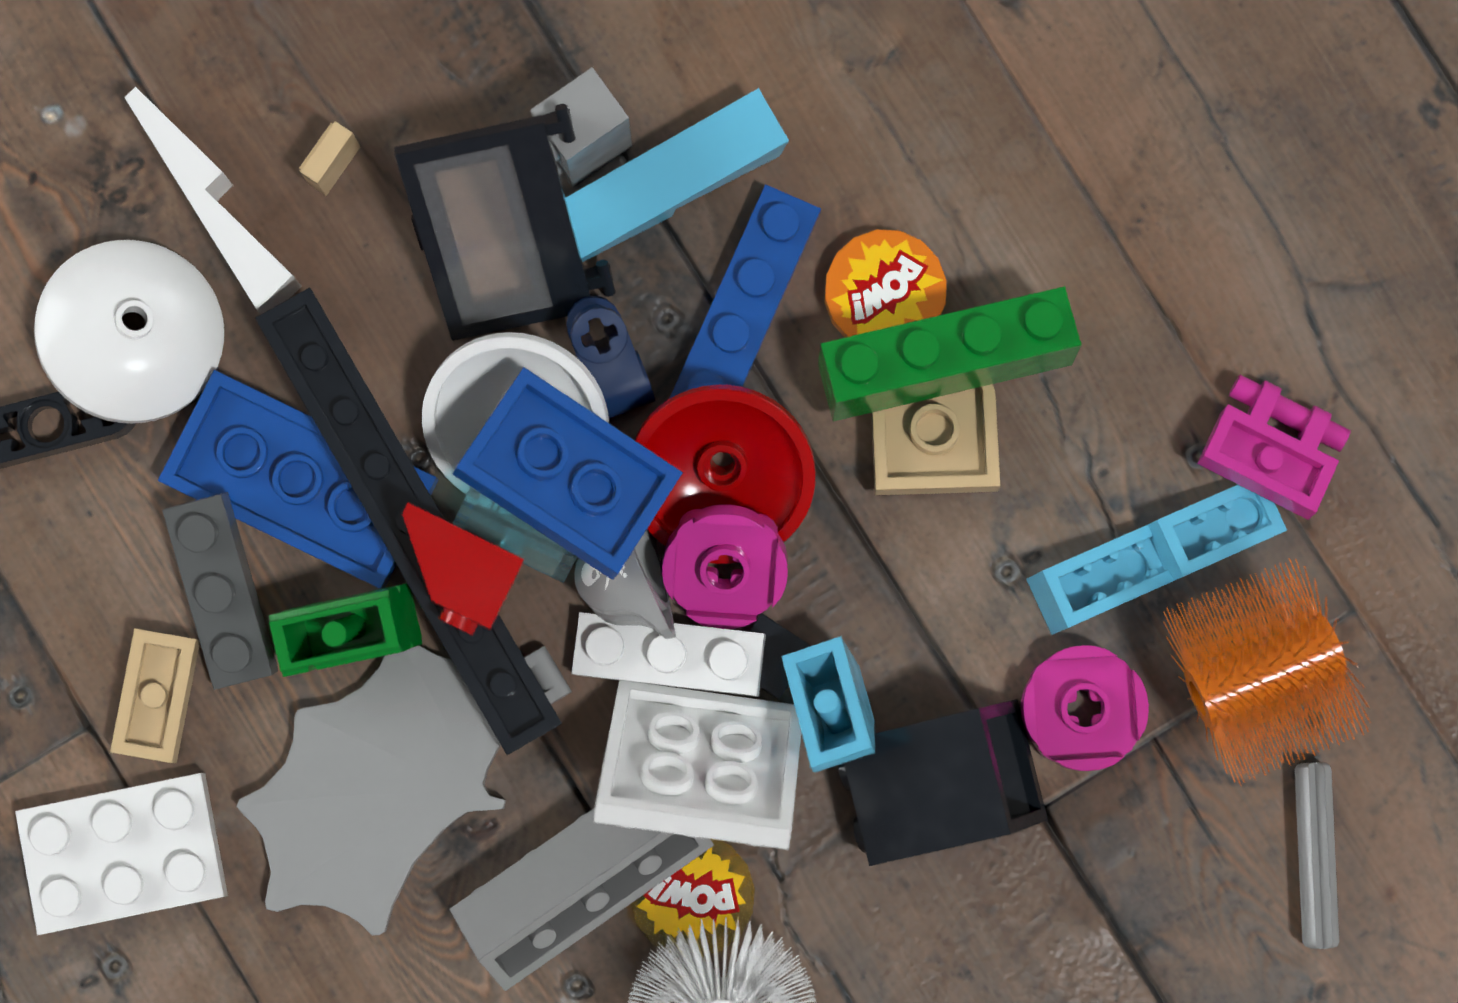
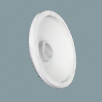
[34,240,224,424]
[422,332,609,509]

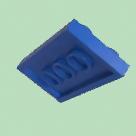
[158,370,438,589]

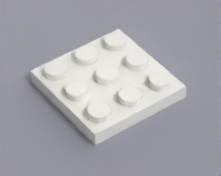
[594,680,801,850]

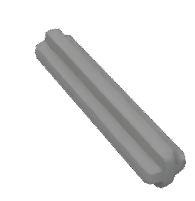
[1295,762,1339,949]

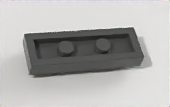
[162,492,279,690]

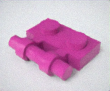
[1197,374,1351,520]

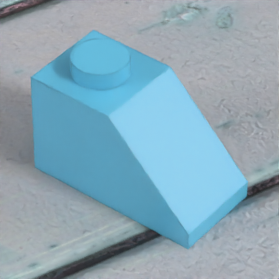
[781,636,875,773]

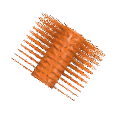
[1163,558,1371,786]

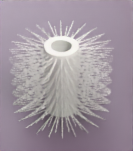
[628,917,816,1003]

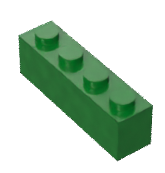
[818,286,1082,422]

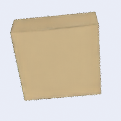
[299,121,360,196]

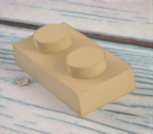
[110,628,200,763]

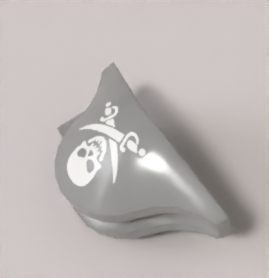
[574,530,676,639]

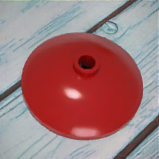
[634,385,815,564]

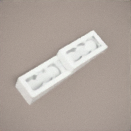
[124,87,302,314]

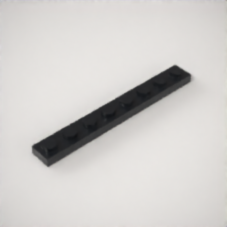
[255,287,562,755]

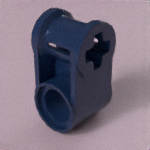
[566,296,656,418]

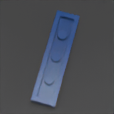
[669,184,821,399]

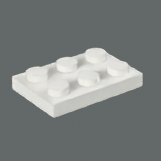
[15,773,228,935]

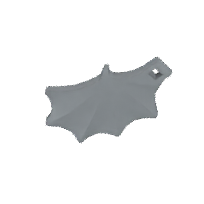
[236,645,572,936]

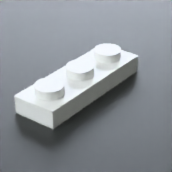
[572,612,766,697]

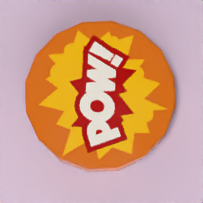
[824,229,947,337]

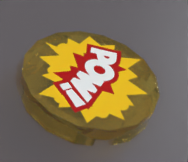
[631,839,755,957]

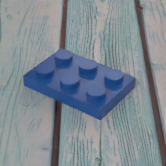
[452,367,683,580]

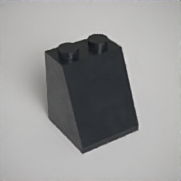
[838,699,1048,866]

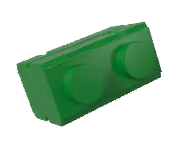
[269,583,422,677]

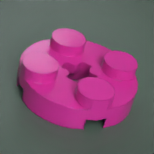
[662,505,788,629]
[1021,645,1149,771]

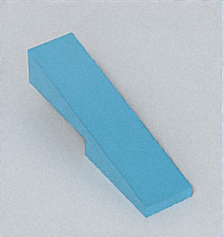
[565,88,789,262]
[1026,485,1287,635]

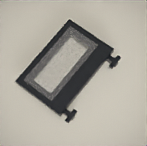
[394,104,616,341]

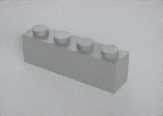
[450,808,714,991]

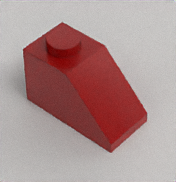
[402,503,524,636]

